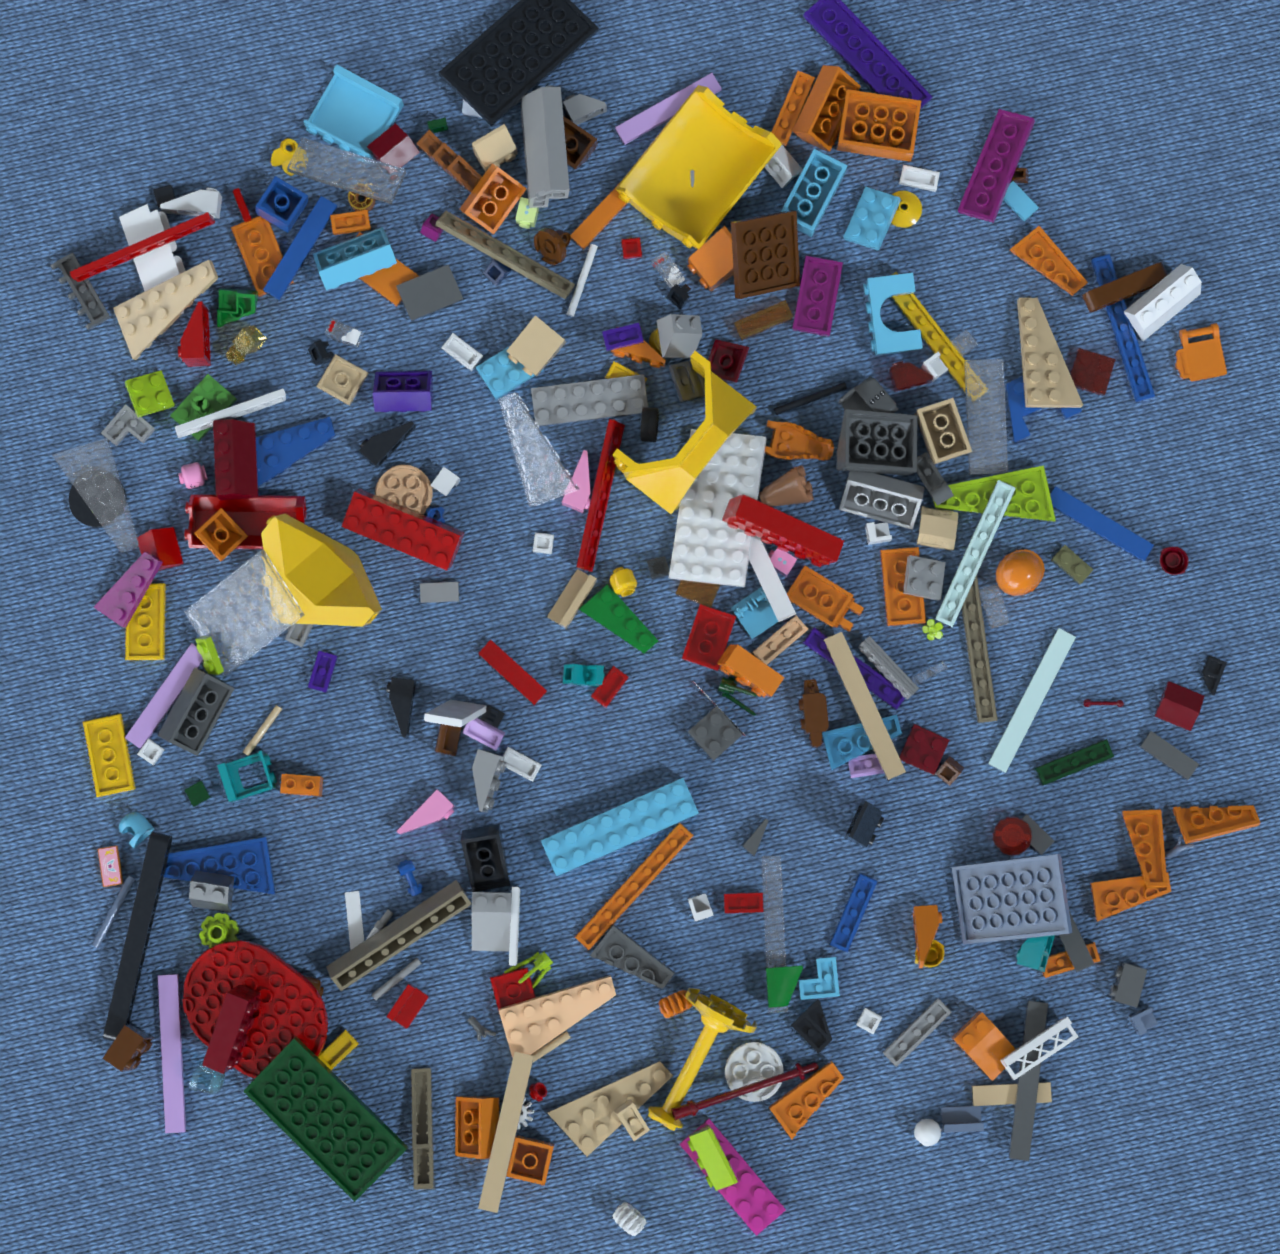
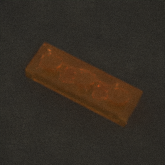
[734,300,793,341]

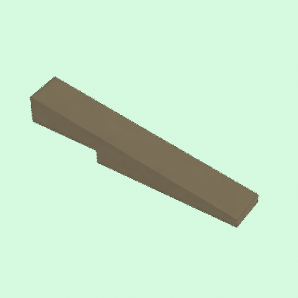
[411,1068,435,1190]

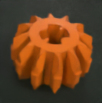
[658,990,692,1018]

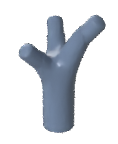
[1165,836,1195,859]

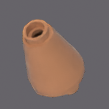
[759,465,814,507]

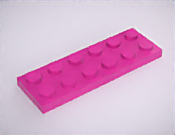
[680,1118,786,1236]

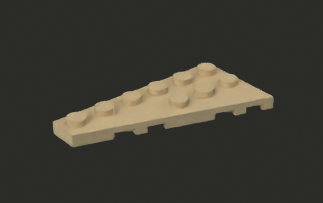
[547,1061,673,1156]

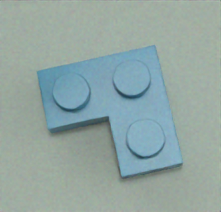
[799,957,840,1000]

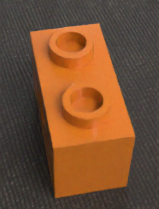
[280,774,323,797]

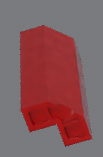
[184,495,307,549]

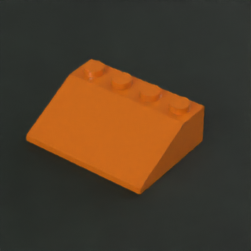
[837,89,921,162]

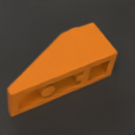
[913,905,942,968]

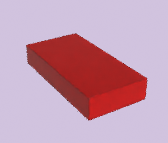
[591,666,629,708]

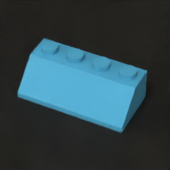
[313,227,397,290]

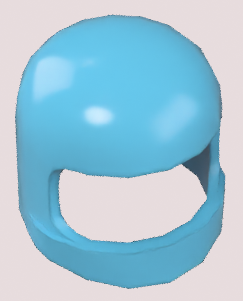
[119,811,154,849]

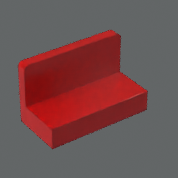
[386,984,429,1029]

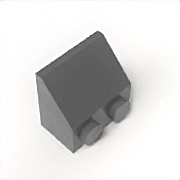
[189,871,234,913]

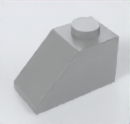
[563,94,607,125]

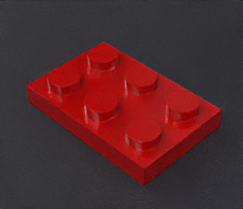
[682,604,736,671]

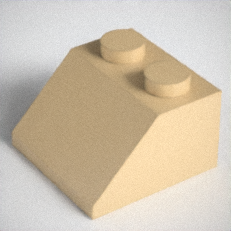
[472,124,518,172]

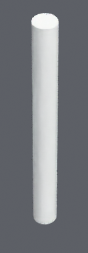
[567,244,598,317]

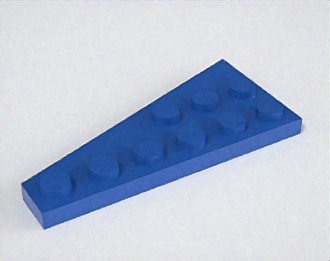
[256,417,336,487]
[164,837,276,895]

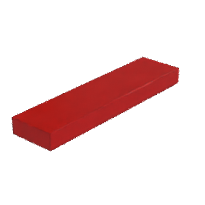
[478,640,547,705]

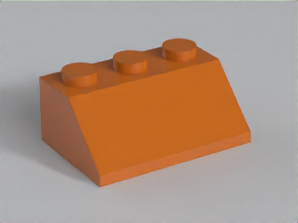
[460,163,527,235]
[455,1096,499,1159]

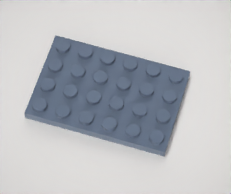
[952,854,1072,945]

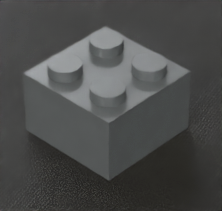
[688,706,742,761]

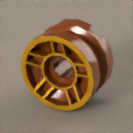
[348,184,375,212]

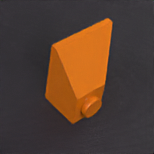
[194,508,248,562]

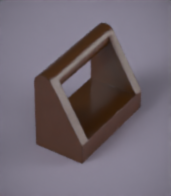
[435,724,462,757]

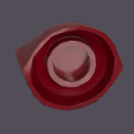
[1159,547,1189,575]

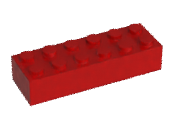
[341,489,465,571]
[722,494,845,567]

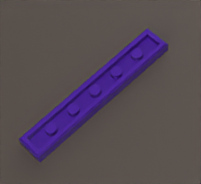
[803,627,905,710]

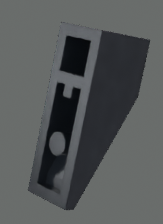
[359,421,416,469]
[386,677,416,739]

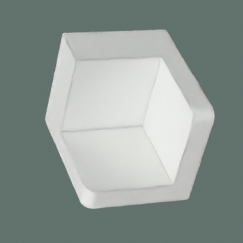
[921,352,948,382]
[431,467,461,496]
[865,522,892,545]
[688,894,714,921]

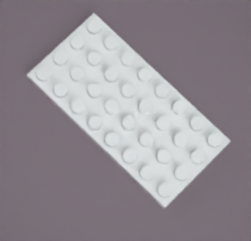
[669,429,767,587]

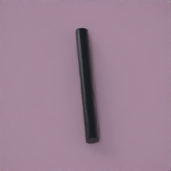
[774,382,847,415]

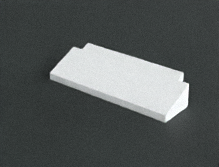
[119,204,185,314]

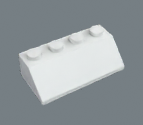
[1124,264,1202,341]

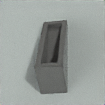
[742,819,768,856]

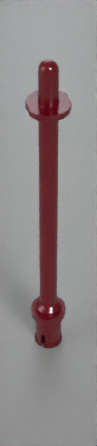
[671,1062,819,1121]

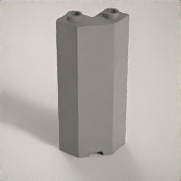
[520,85,570,208]

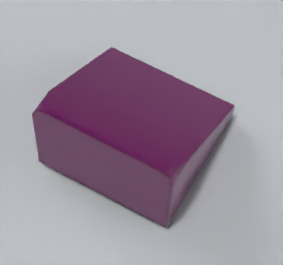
[420,213,443,242]

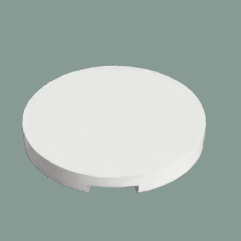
[725,1042,783,1102]

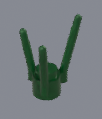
[718,676,757,716]

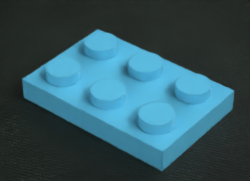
[843,187,901,251]
[476,345,544,400]

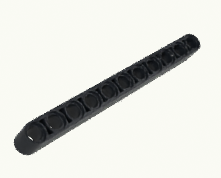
[103,832,172,1041]

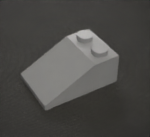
[472,892,512,951]

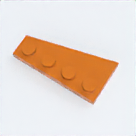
[1172,805,1261,844]

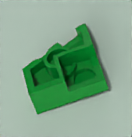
[217,288,258,327]
[766,965,803,1008]

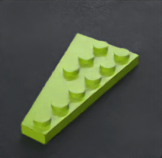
[932,465,1056,522]

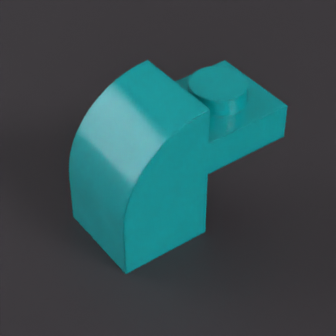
[563,664,604,686]

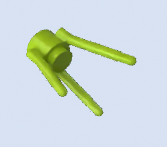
[504,951,553,989]

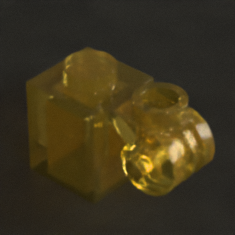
[226,325,267,365]

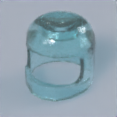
[189,1062,225,1094]

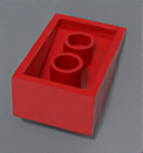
[178,301,211,367]

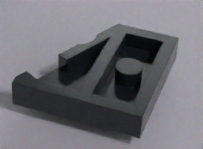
[791,999,832,1054]

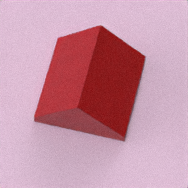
[137,527,184,571]

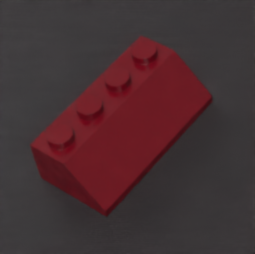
[213,419,259,501]

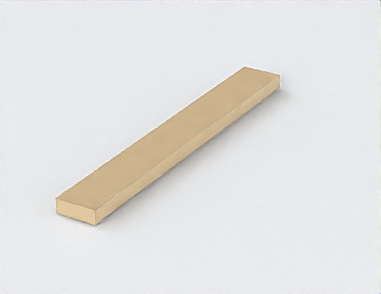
[824,632,906,780]
[478,1052,534,1213]

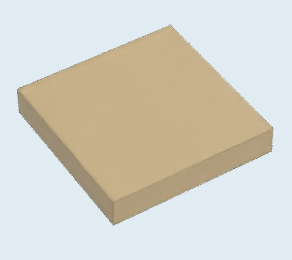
[316,354,369,406]

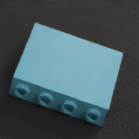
[303,65,404,162]

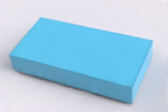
[1003,181,1039,222]

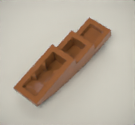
[416,130,482,193]

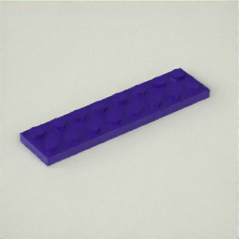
[803,0,932,109]

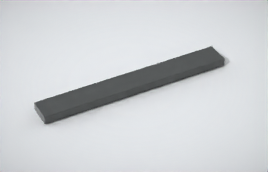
[1009,1001,1048,1161]

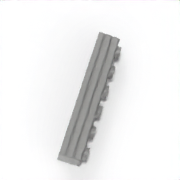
[858,636,919,700]

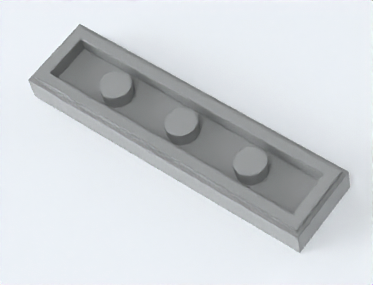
[882,998,952,1067]

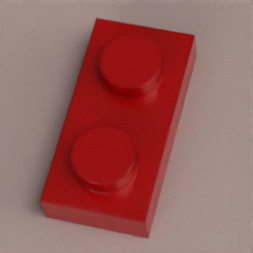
[724,893,764,913]

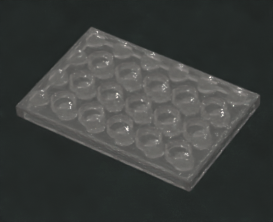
[184,550,305,676]

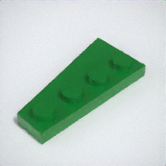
[579,584,658,654]

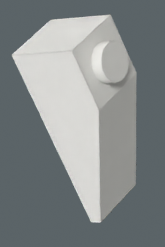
[160,188,222,219]

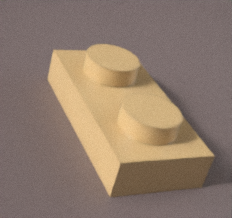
[614,1099,650,1141]

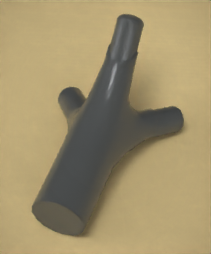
[467,1016,496,1041]

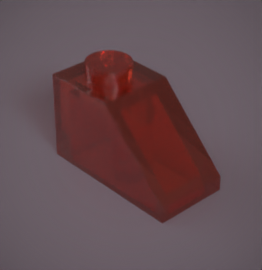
[889,361,933,392]

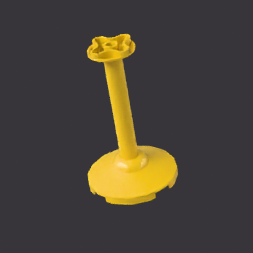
[648,988,757,1131]

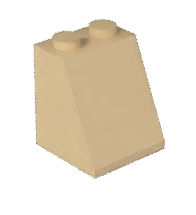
[507,315,566,376]

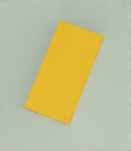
[125,583,166,660]
[83,714,136,797]

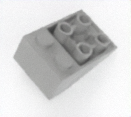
[472,749,507,813]

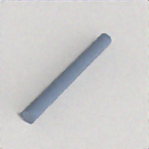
[92,875,135,948]

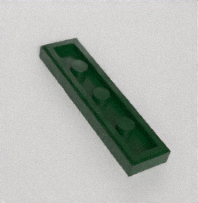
[1035,739,1114,786]

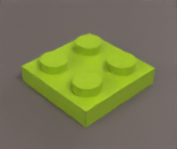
[125,370,175,417]

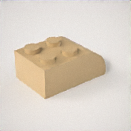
[915,398,972,464]

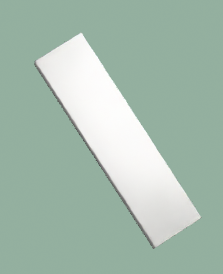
[509,887,520,966]

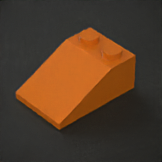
[951,1011,1016,1081]

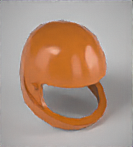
[996,549,1045,596]

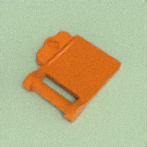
[1175,323,1227,382]

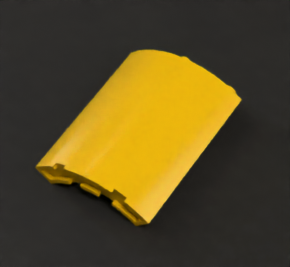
[615,85,782,249]

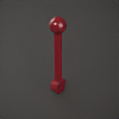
[1083,699,1124,707]

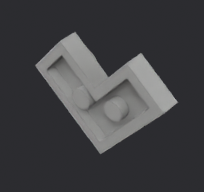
[101,404,156,446]

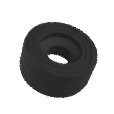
[640,407,659,442]

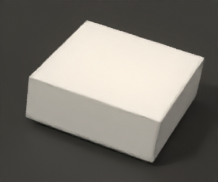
[533,533,554,554]
[137,738,165,765]
[856,1008,882,1034]

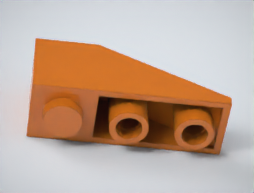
[611,327,666,368]

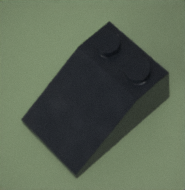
[844,801,884,848]
[461,824,511,892]

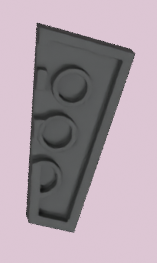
[590,925,675,989]

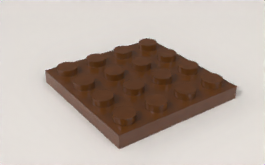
[731,210,800,299]

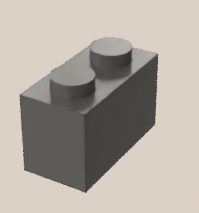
[1110,963,1147,1008]

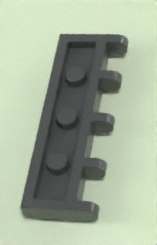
[50,252,111,330]

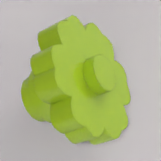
[199,913,240,949]

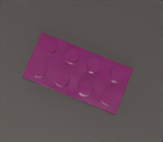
[792,256,843,337]

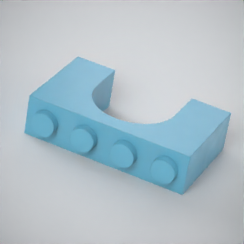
[863,273,923,356]

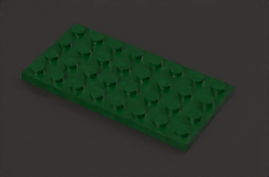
[243,1036,408,1202]

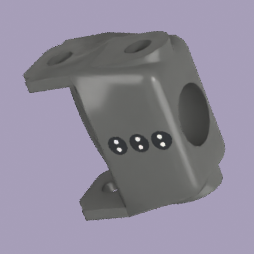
[838,376,899,413]

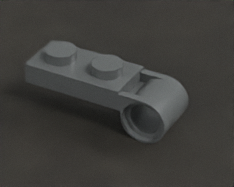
[916,452,954,506]

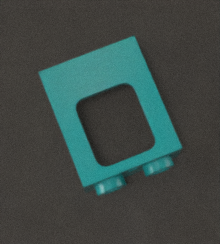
[217,750,277,803]

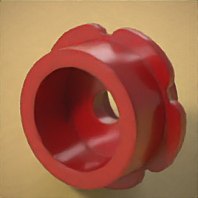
[529,1082,547,1102]

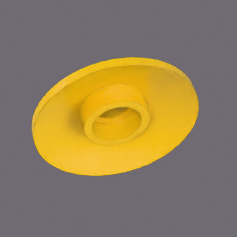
[891,191,922,228]

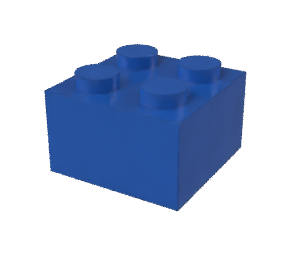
[255,176,308,233]

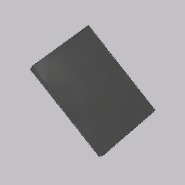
[396,264,463,321]

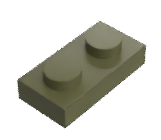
[1051,545,1093,585]

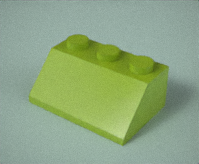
[687,1124,738,1191]

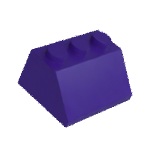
[373,371,433,413]

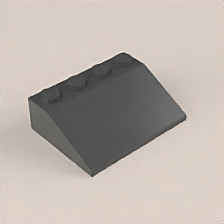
[837,409,917,476]

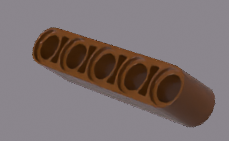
[1082,262,1168,313]

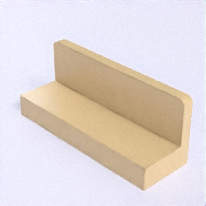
[548,569,597,629]

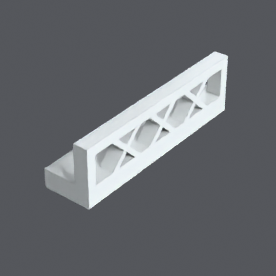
[1000,1017,1078,1080]

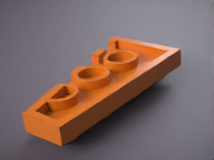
[1009,226,1088,296]
[1121,809,1167,888]
[1090,872,1171,922]
[769,1061,844,1140]

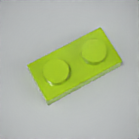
[195,636,224,675]

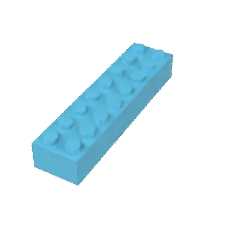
[541,778,699,876]

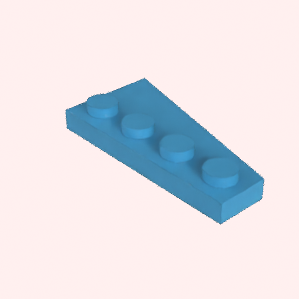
[822,715,902,771]

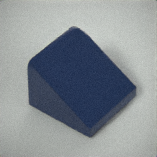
[483,259,512,286]

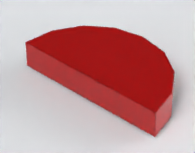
[233,188,252,222]

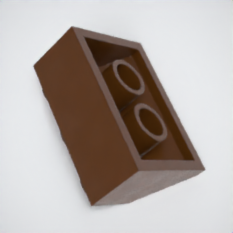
[563,116,598,170]

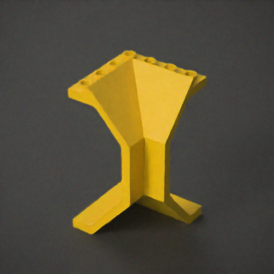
[613,351,757,514]

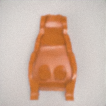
[765,420,834,461]

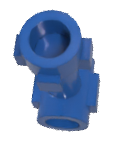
[397,860,423,897]

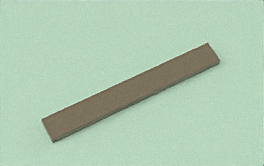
[436,210,575,299]
[961,575,997,723]

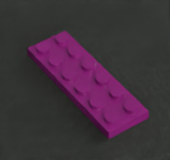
[958,109,1035,223]

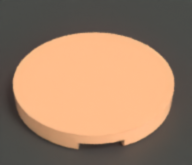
[375,465,433,515]

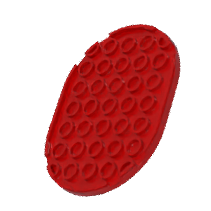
[182,940,328,1079]

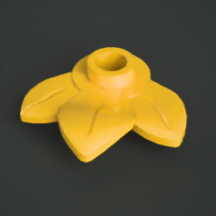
[271,138,308,176]

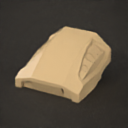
[916,506,958,551]

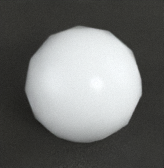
[914,1119,941,1146]

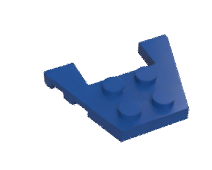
[1006,376,1082,443]

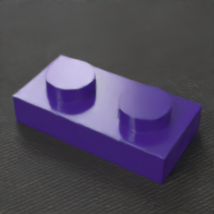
[602,323,644,351]
[308,651,338,693]

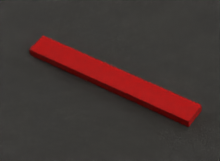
[69,212,215,282]
[576,419,625,572]

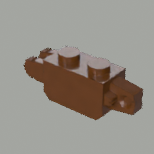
[798,679,829,748]

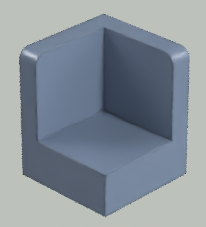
[1128,1006,1158,1035]

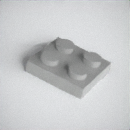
[903,555,945,601]

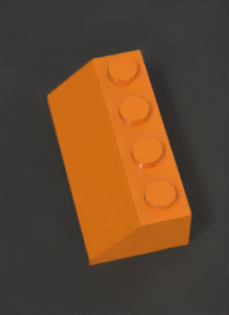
[792,65,861,152]

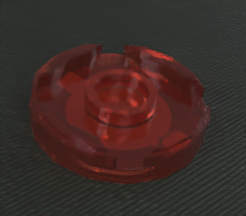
[993,816,1032,855]

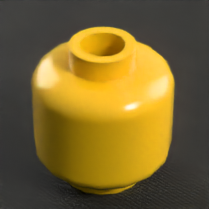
[610,567,637,597]

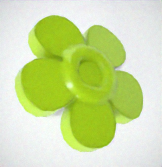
[922,619,943,641]

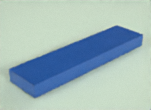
[829,873,878,953]

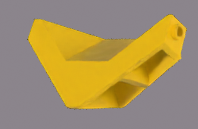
[261,514,382,627]

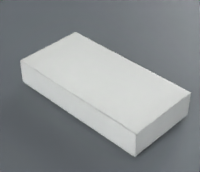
[899,165,940,192]
[441,333,483,371]
[503,747,542,782]

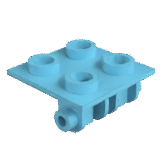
[731,587,778,639]

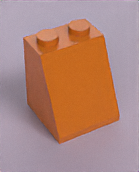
[687,226,734,292]

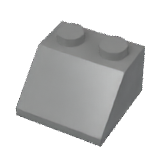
[657,314,703,358]

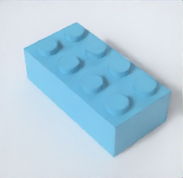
[781,149,848,237]

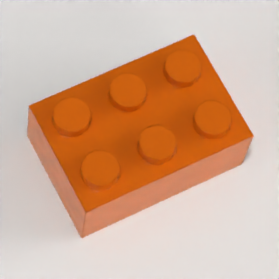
[717,644,785,697]

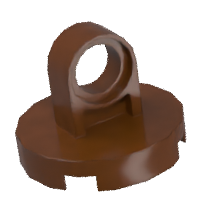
[534,228,571,265]

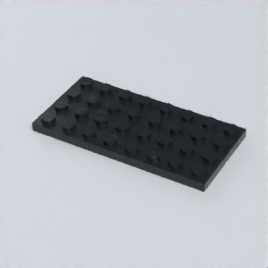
[439,0,599,127]

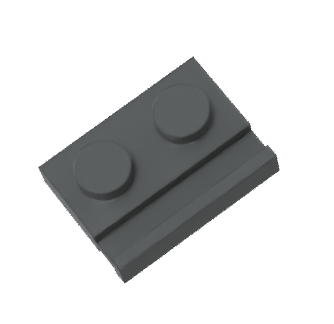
[669,361,705,403]

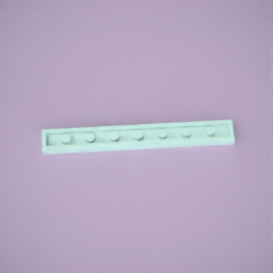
[935,480,1016,627]
[988,628,1076,773]

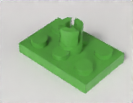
[170,374,237,442]

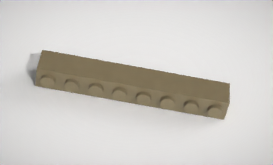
[326,880,472,991]

